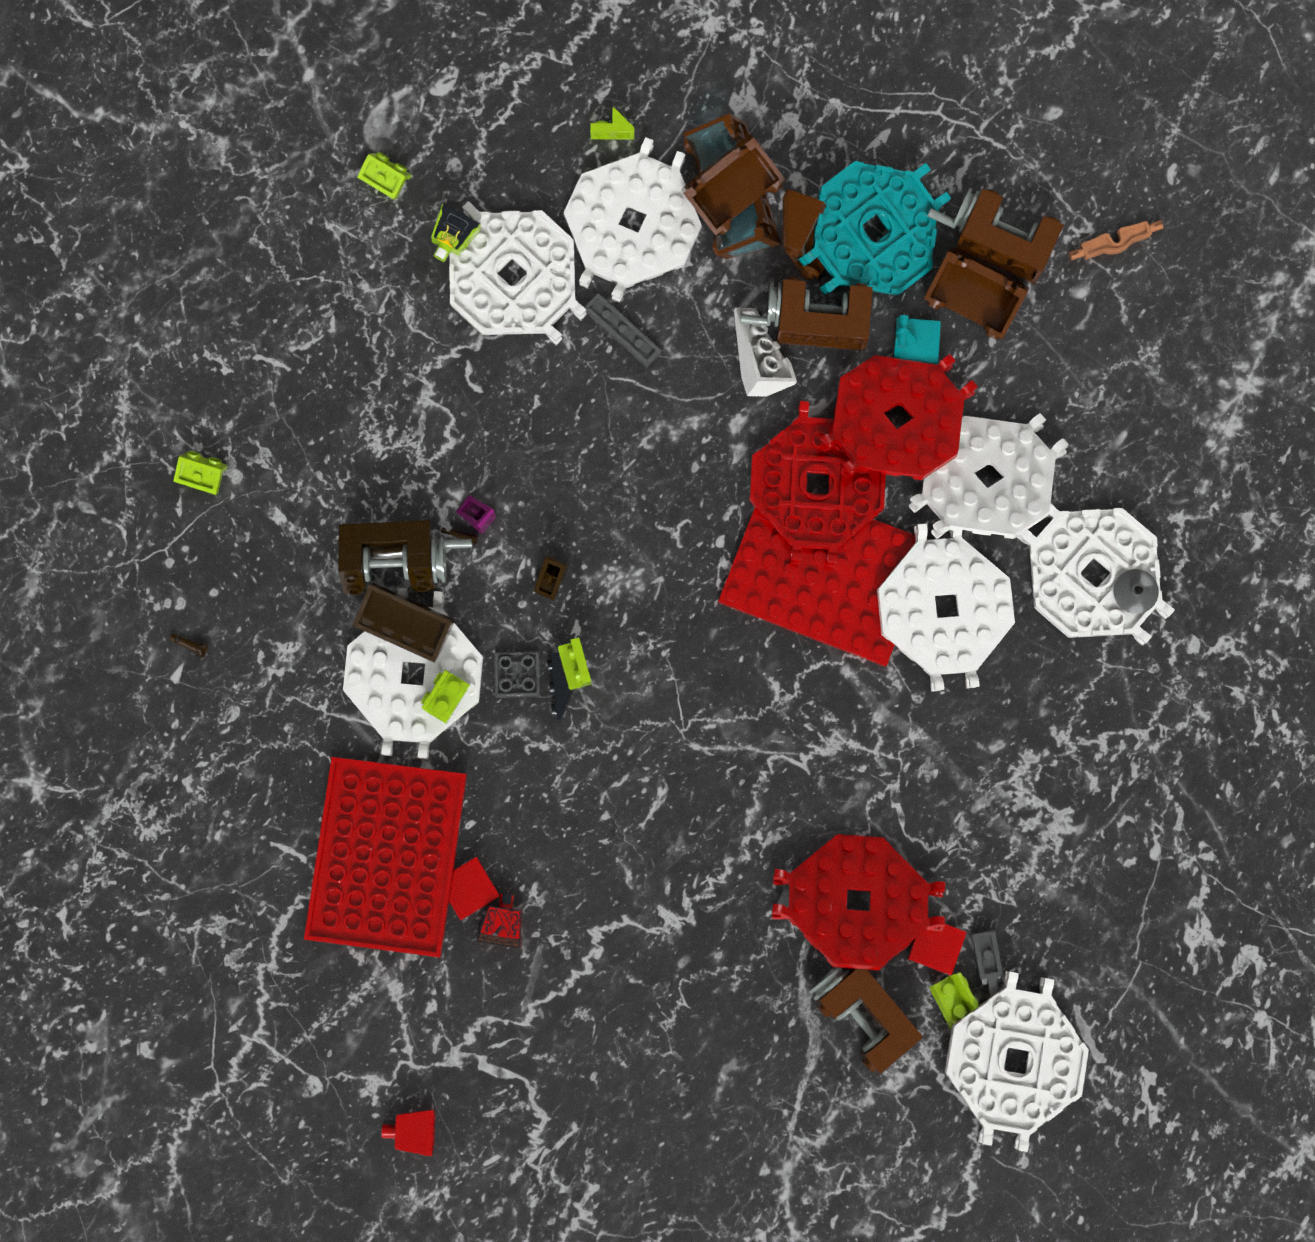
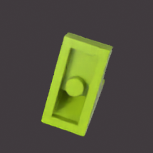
[590,107,634,140]

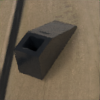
[547,652,575,723]

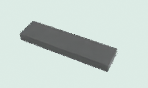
[584,293,662,368]

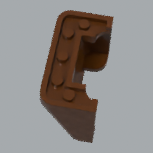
[681,135,786,235]
[783,189,826,280]
[924,248,1029,340]

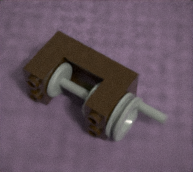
[338,520,472,595]

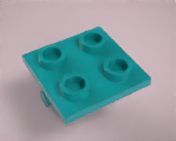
[894,315,941,365]

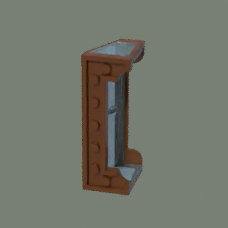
[683,113,781,259]

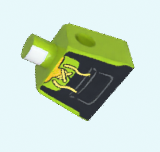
[431,204,481,262]

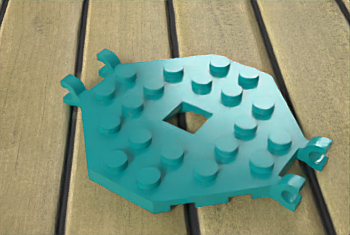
[798,161,952,296]

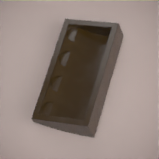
[352,583,455,663]

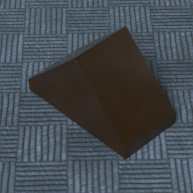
[533,555,568,600]

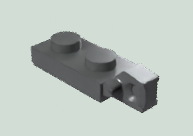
[971,930,1003,996]

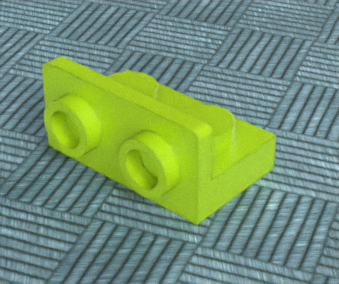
[357,152,412,199]
[173,451,228,495]
[558,637,592,690]
[421,669,470,724]
[929,972,979,1029]

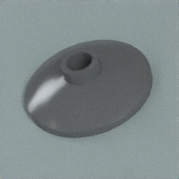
[1113,569,1159,614]

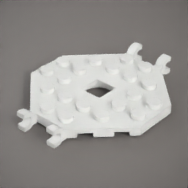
[564,137,702,302]
[449,201,587,345]
[909,413,1069,539]
[1017,504,1175,645]
[877,524,1015,692]
[343,588,483,760]
[945,971,1089,1152]

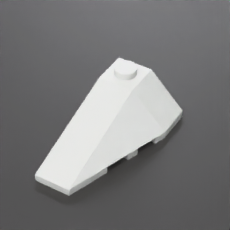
[734,308,797,396]

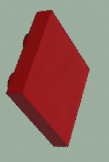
[449,857,500,921]
[907,924,967,976]

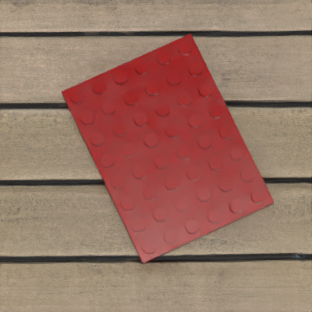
[718,507,916,667]
[304,757,467,958]

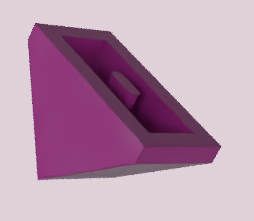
[456,495,496,534]

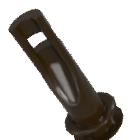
[441,527,479,547]
[170,633,208,658]

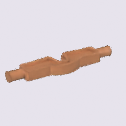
[1068,220,1163,261]

